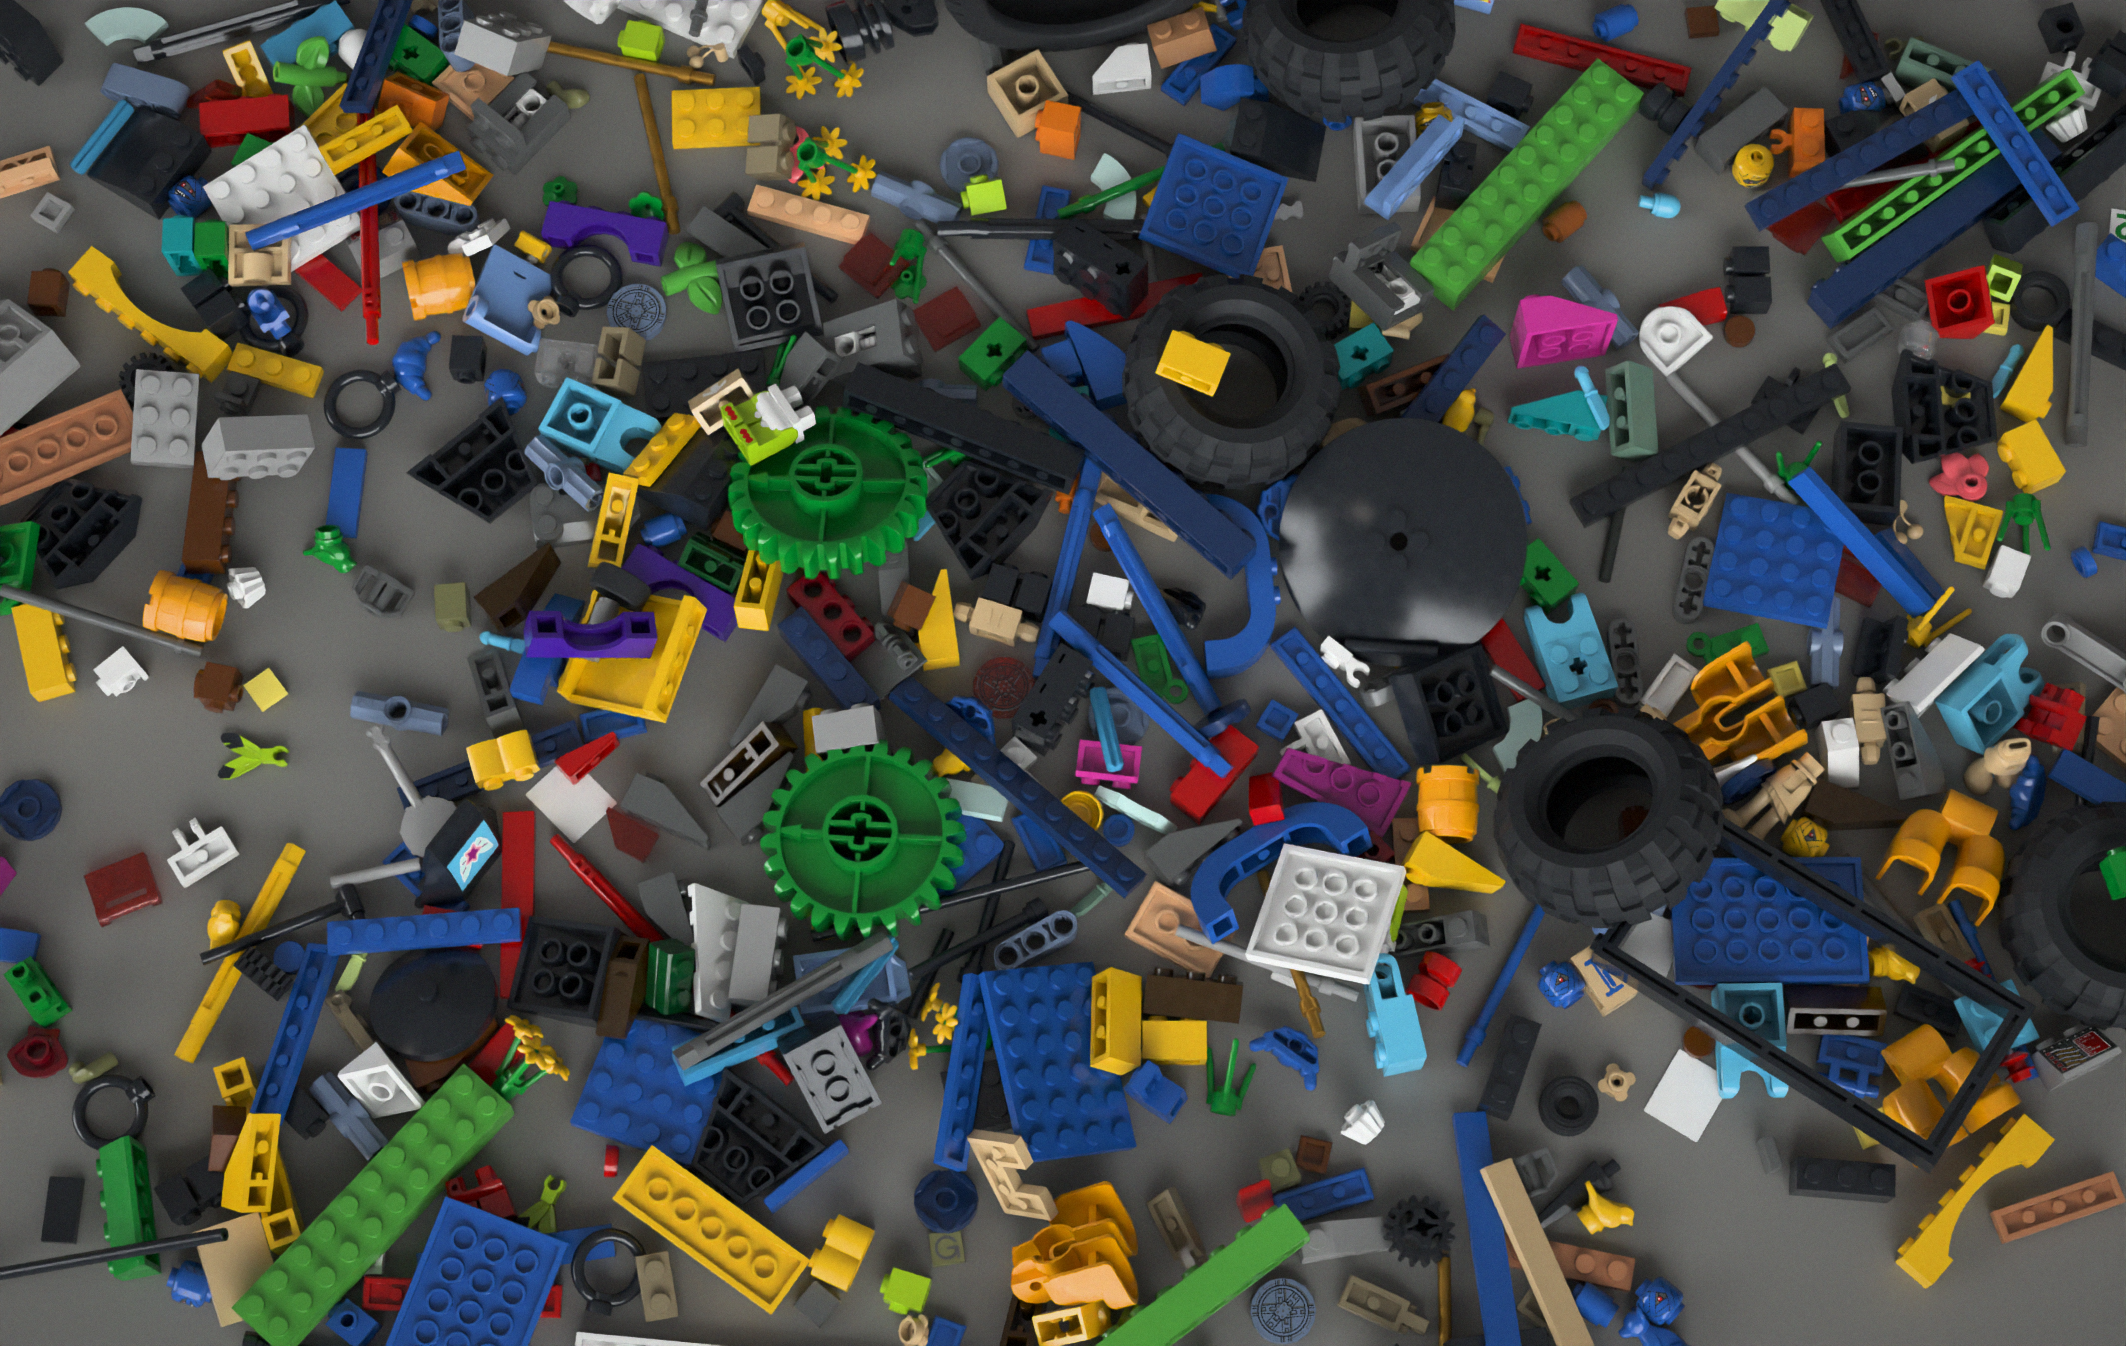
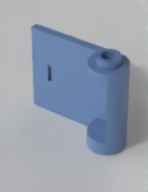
[463,244,552,356]

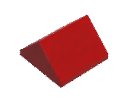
[1924,265,1995,339]

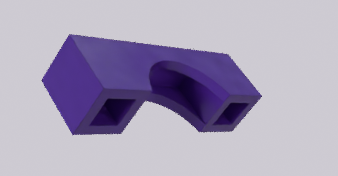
[541,200,669,267]
[622,543,738,642]
[523,611,657,658]

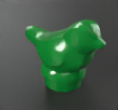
[303,525,357,573]

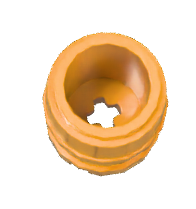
[402,253,476,321]
[143,570,228,642]
[1416,765,1480,844]

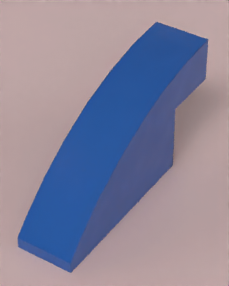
[1064,321,1127,411]
[509,593,585,705]

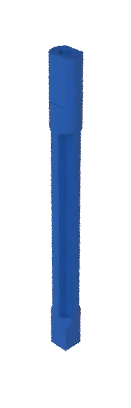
[245,150,466,251]
[1032,457,1102,679]
[1092,503,1222,716]
[1049,609,1234,778]

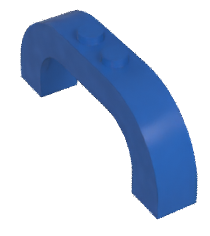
[1203,494,1281,680]
[1191,802,1373,944]

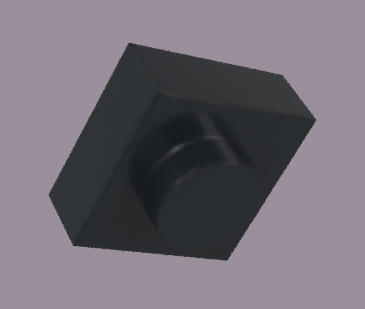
[737,44,766,85]

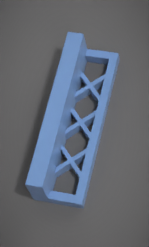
[1365,114,1465,221]

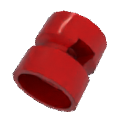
[1405,951,1462,1011]

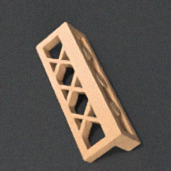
[0,145,61,198]

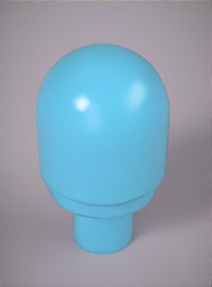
[1638,192,1681,218]

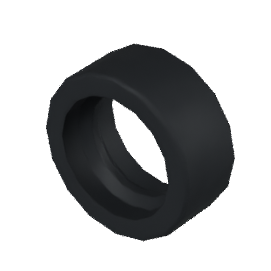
[2008,271,2070,332]
[589,562,652,612]

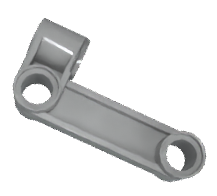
[2041,613,2126,694]

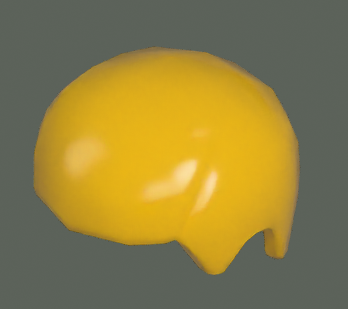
[1060,790,1104,831]

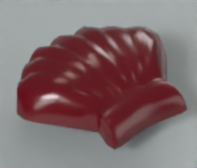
[7,1026,68,1079]

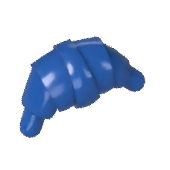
[392,331,441,401]
[1256,474,1299,541]
[945,695,997,747]
[2008,755,2047,831]
[1249,1025,1319,1091]

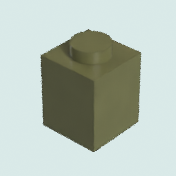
[434,582,472,632]
[1257,1148,1301,1195]

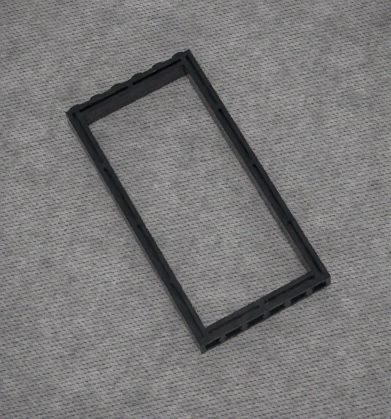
[1590,818,2036,1174]

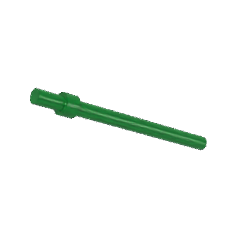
[1057,142,1225,219]

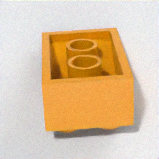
[382,121,494,206]

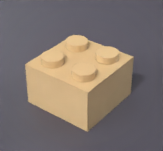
[987,49,1068,138]

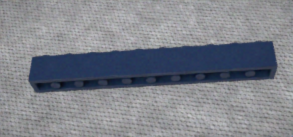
[1807,128,2062,329]
[1003,350,1257,580]

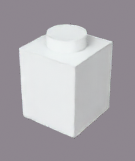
[1982,545,2031,598]
[1087,572,1134,614]

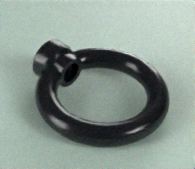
[550,244,623,317]
[239,286,309,357]
[324,369,402,439]
[72,1074,156,1151]
[571,1228,646,1316]

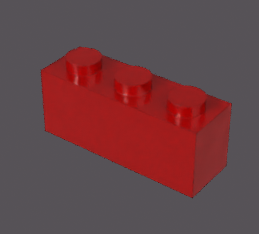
[199,93,295,148]
[1169,724,1259,825]

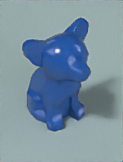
[1618,1306,1690,1346]

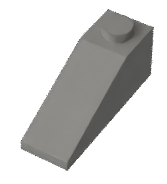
[1299,1216,1393,1264]

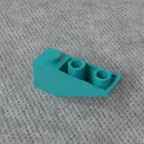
[1508,390,1608,441]

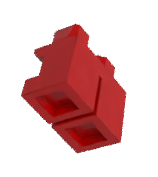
[2013,683,2087,752]
[446,1165,518,1221]

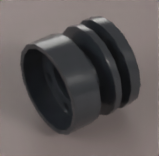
[825,0,895,65]

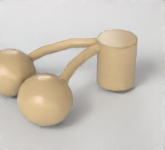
[687,43,729,70]
[1893,500,1923,545]

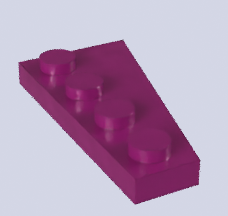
[1272,748,1412,838]

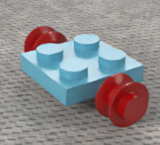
[1954,958,2040,1084]

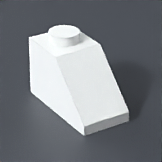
[1092,42,1152,95]
[1814,717,1859,789]

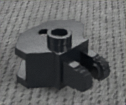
[883,0,939,37]

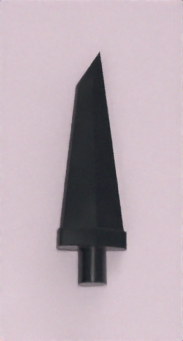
[635,1002,717,1030]
[1538,1159,1621,1228]

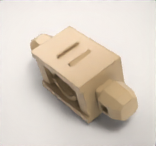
[1668,463,1722,539]
[953,597,1040,647]
[1848,677,1887,765]

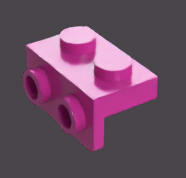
[1075,739,1142,789]

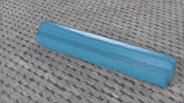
[69,100,134,175]
[1089,686,1124,772]
[832,935,899,1014]

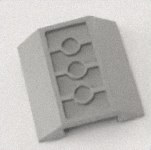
[0,299,80,436]

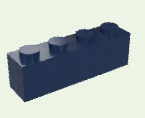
[777,606,881,711]

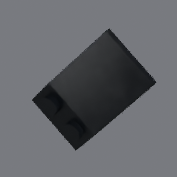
[1230,98,1326,182]
[1824,108,1929,173]

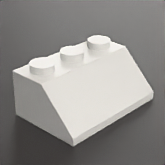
[1882,633,1985,718]

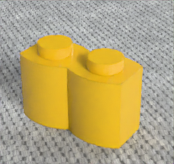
[466,730,540,791]
[808,1214,875,1292]

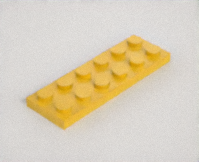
[612,1145,810,1315]

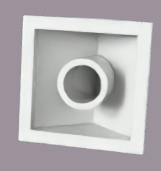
[337,1042,425,1119]

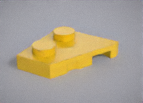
[1943,495,2004,570]

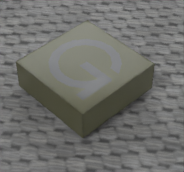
[928,1230,966,1268]

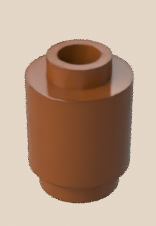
[1542,200,1587,243]

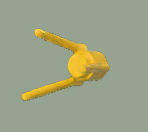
[762,0,822,67]
[1906,586,1972,649]

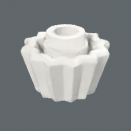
[2046,105,2088,143]
[227,567,266,609]
[1341,1100,1385,1145]

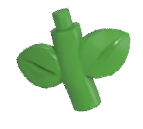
[273,36,347,117]
[661,241,722,315]

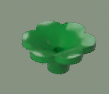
[542,176,578,207]
[628,191,665,220]
[889,265,927,299]

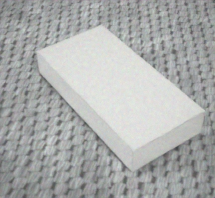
[1638,653,1700,718]

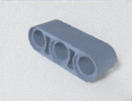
[438,0,475,72]
[100,63,191,119]
[394,191,481,237]
[994,910,1078,970]

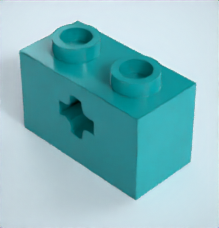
[162,215,203,276]
[1334,322,1394,391]

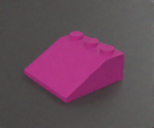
[1509,294,1618,369]

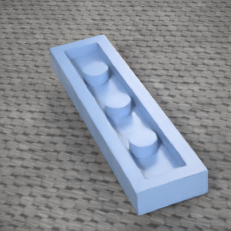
[1412,79,1530,152]

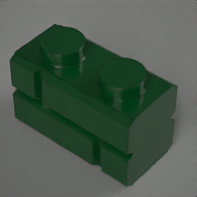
[678,531,747,593]
[645,938,695,1015]

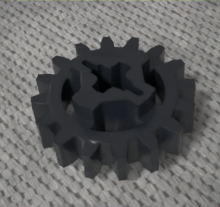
[1383,1195,1455,1268]

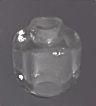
[1896,320,1940,361]

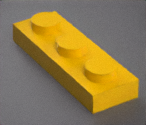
[318,105,413,175]
[227,342,324,398]
[623,413,701,487]

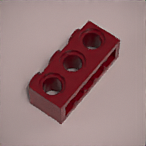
[786,572,875,663]

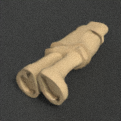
[1963,738,2031,796]
[1722,752,1825,842]

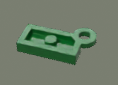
[1686,623,1770,665]
[1131,634,1188,704]

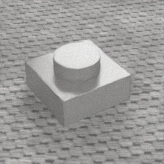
[1881,72,1905,108]
[30,192,75,233]

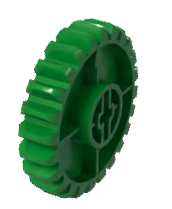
[728,405,928,580]
[760,739,967,941]

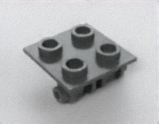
[850,621,928,701]

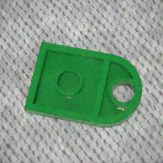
[0,521,40,616]

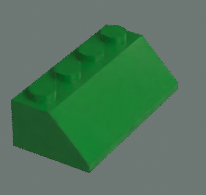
[96,1136,162,1281]

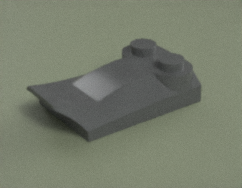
[530,480,640,550]

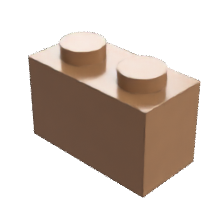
[1147,7,1217,69]

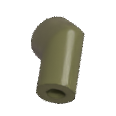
[546,80,590,109]
[68,1051,118,1084]

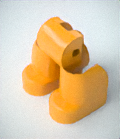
[1673,641,1808,769]
[1875,788,2006,926]
[1881,1024,2022,1168]
[1011,1181,1139,1310]

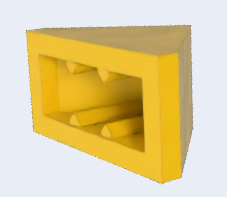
[222,40,273,98]

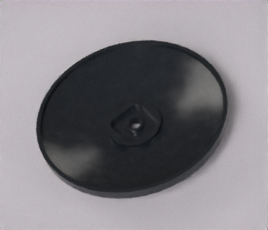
[1279,418,1528,667]

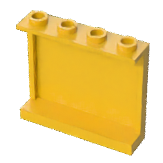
[557,590,707,723]

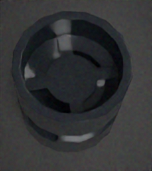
[1638,81,1694,137]

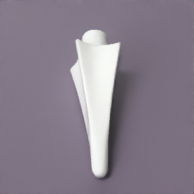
[1713,754,1758,788]

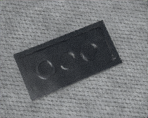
[643,350,767,422]

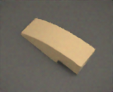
[1095,472,1178,542]

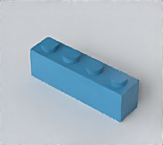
[672,1006,805,1086]

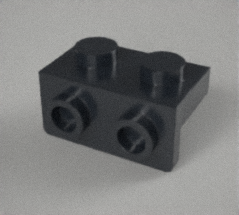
[1852,615,1909,685]

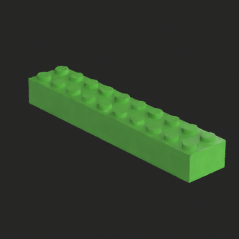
[1410,58,1644,311]
[232,1063,514,1346]

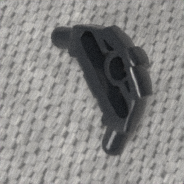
[1139,587,1206,630]
[866,998,911,1071]

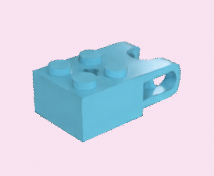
[538,377,662,476]
[1523,592,1618,710]
[1934,634,2045,755]
[1362,953,1427,1077]
[1711,983,1788,1099]

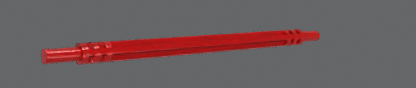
[357,105,381,345]
[550,834,795,1087]

